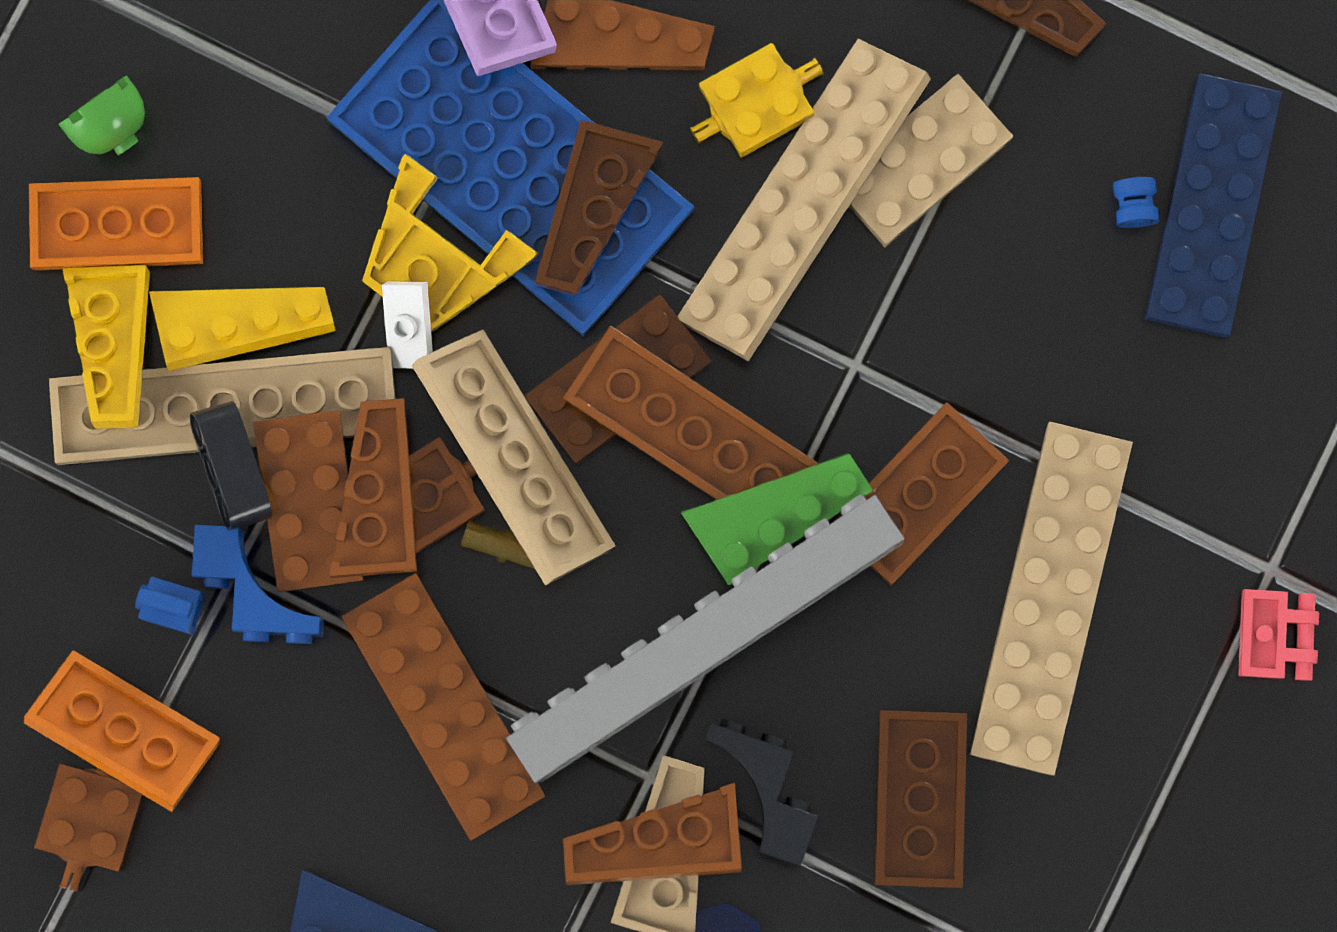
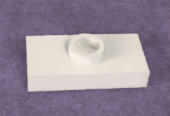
[382,281,433,368]

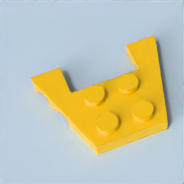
[362,154,539,332]

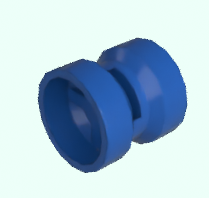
[1113,177,1159,228]

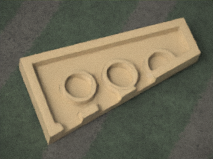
[611,755,704,932]

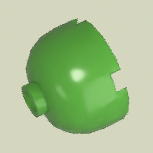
[58,75,145,155]

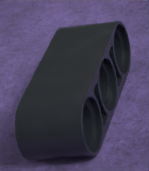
[189,401,272,531]

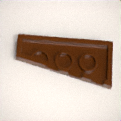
[535,120,663,296]

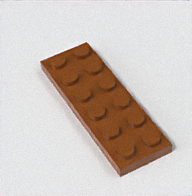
[562,326,819,499]
[341,573,546,841]

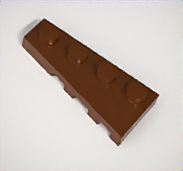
[968,0,1107,58]

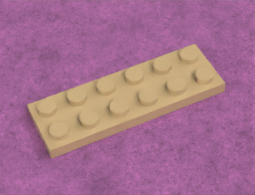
[412,330,616,586]

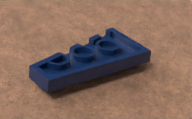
[290,870,440,932]

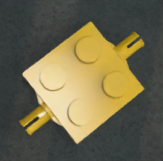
[690,43,823,158]

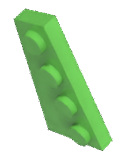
[681,453,873,585]

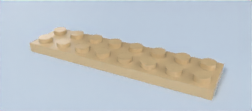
[677,39,931,361]
[49,347,396,465]
[969,421,1133,776]

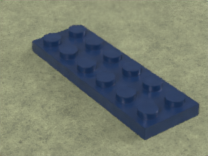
[1145,73,1282,338]

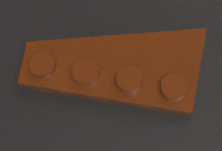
[531,0,715,70]
[329,398,417,578]

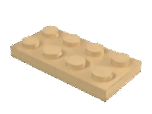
[849,74,1014,247]

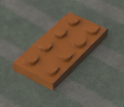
[832,402,1010,585]
[253,409,364,592]

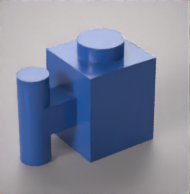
[135,577,207,636]

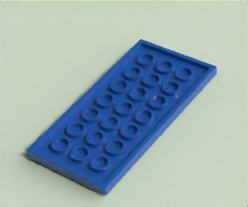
[326,0,694,337]

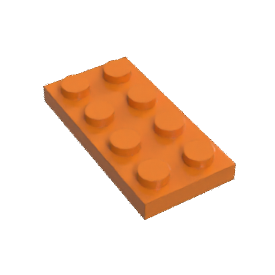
[29,177,203,270]
[24,650,220,812]

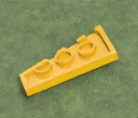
[63,265,150,429]
[149,287,335,372]

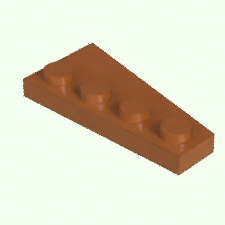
[563,783,742,885]

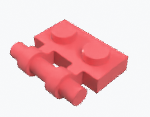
[1238,589,1319,681]

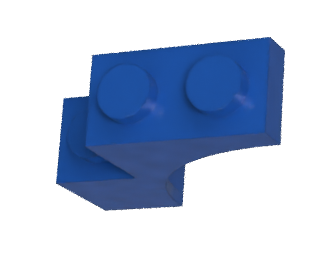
[192,525,324,644]

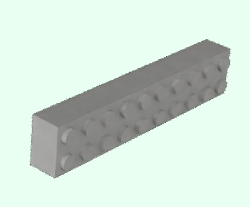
[506,494,904,783]

